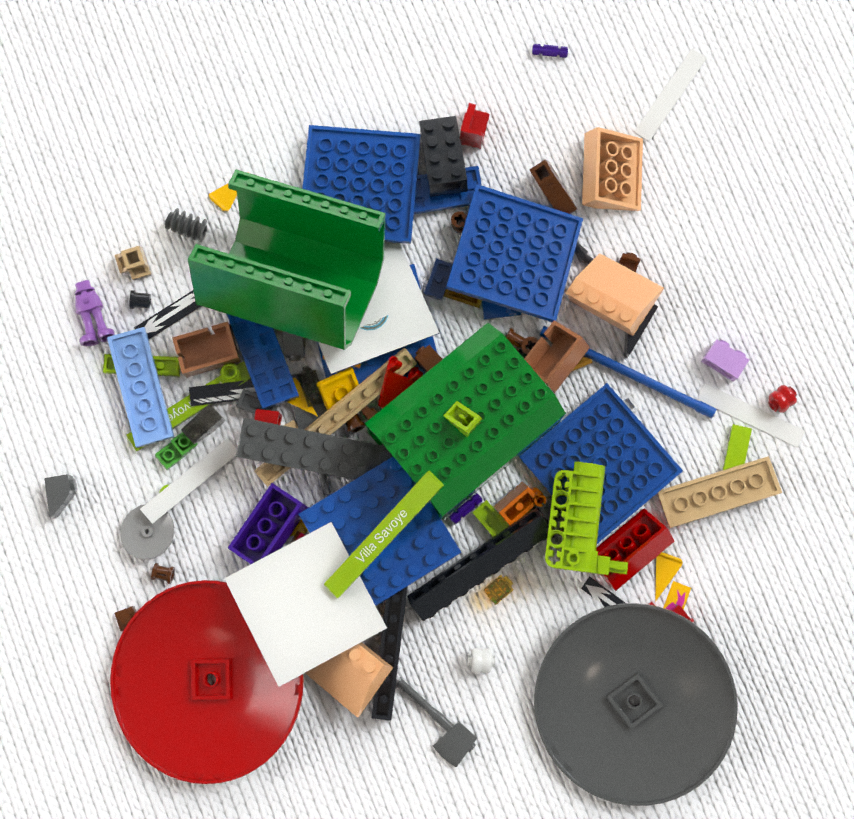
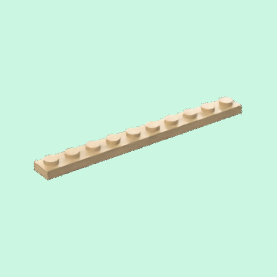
[254,348,417,487]

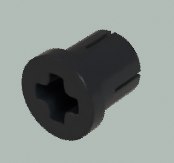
[129,290,151,309]

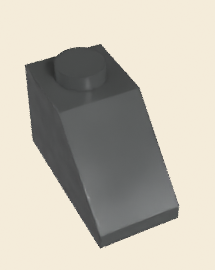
[283,331,306,361]
[44,474,77,518]

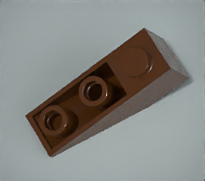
[529,159,577,214]

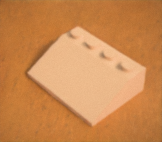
[582,127,643,211]
[566,253,664,336]
[305,642,393,717]

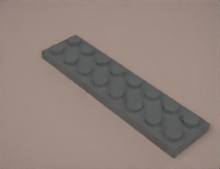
[236,418,393,480]

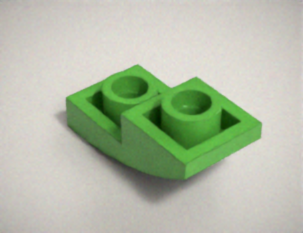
[155,430,198,470]

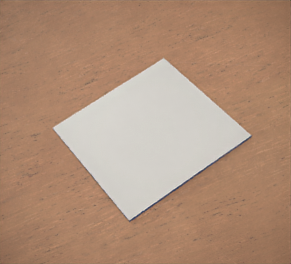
[318,242,439,374]
[224,522,387,687]

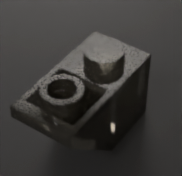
[181,404,226,444]

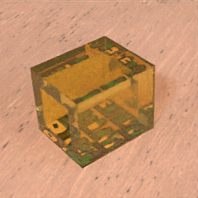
[483,575,514,605]

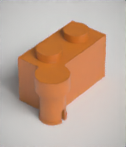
[493,481,546,525]

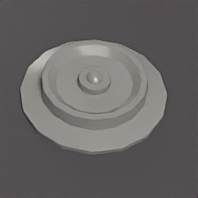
[120,504,175,560]

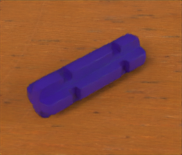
[532,44,568,58]
[449,493,483,524]

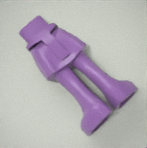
[75,280,115,347]

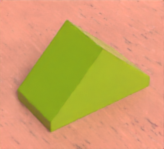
[443,401,482,437]

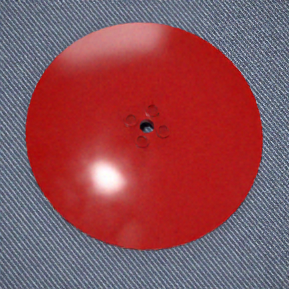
[110,580,304,784]

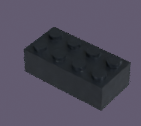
[419,116,468,197]

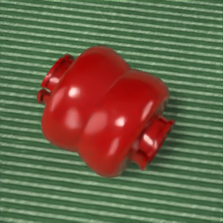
[768,385,797,413]

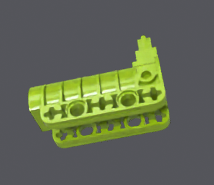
[545,462,628,575]

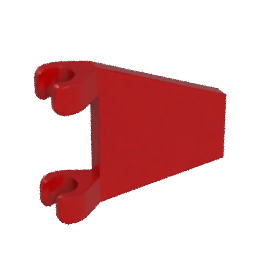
[378,356,423,408]

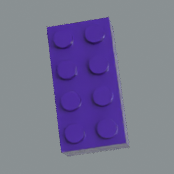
[228,483,309,564]

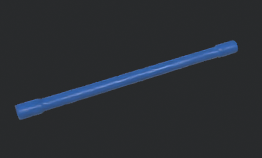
[539,325,716,419]

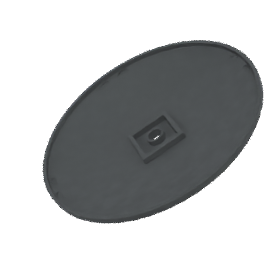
[534,603,738,806]

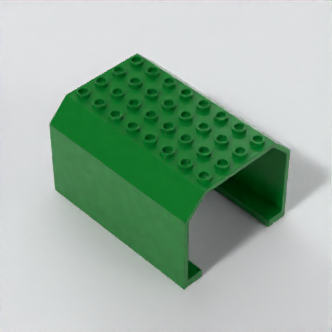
[188,169,386,350]
[365,322,566,520]

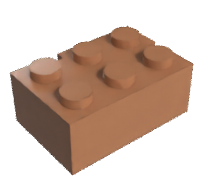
[524,320,590,393]
[172,321,241,378]

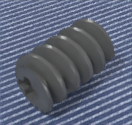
[165,208,207,243]

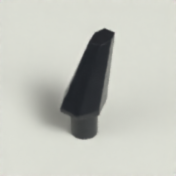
[575,242,593,264]

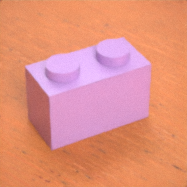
[701,339,750,382]

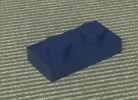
[424,259,452,301]

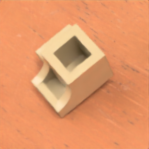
[114,246,151,280]

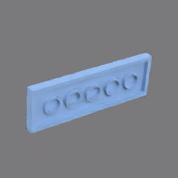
[107,327,174,448]

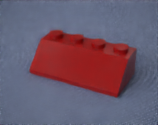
[596,508,675,591]

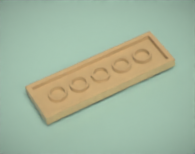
[657,456,782,529]

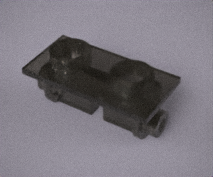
[297,366,324,407]

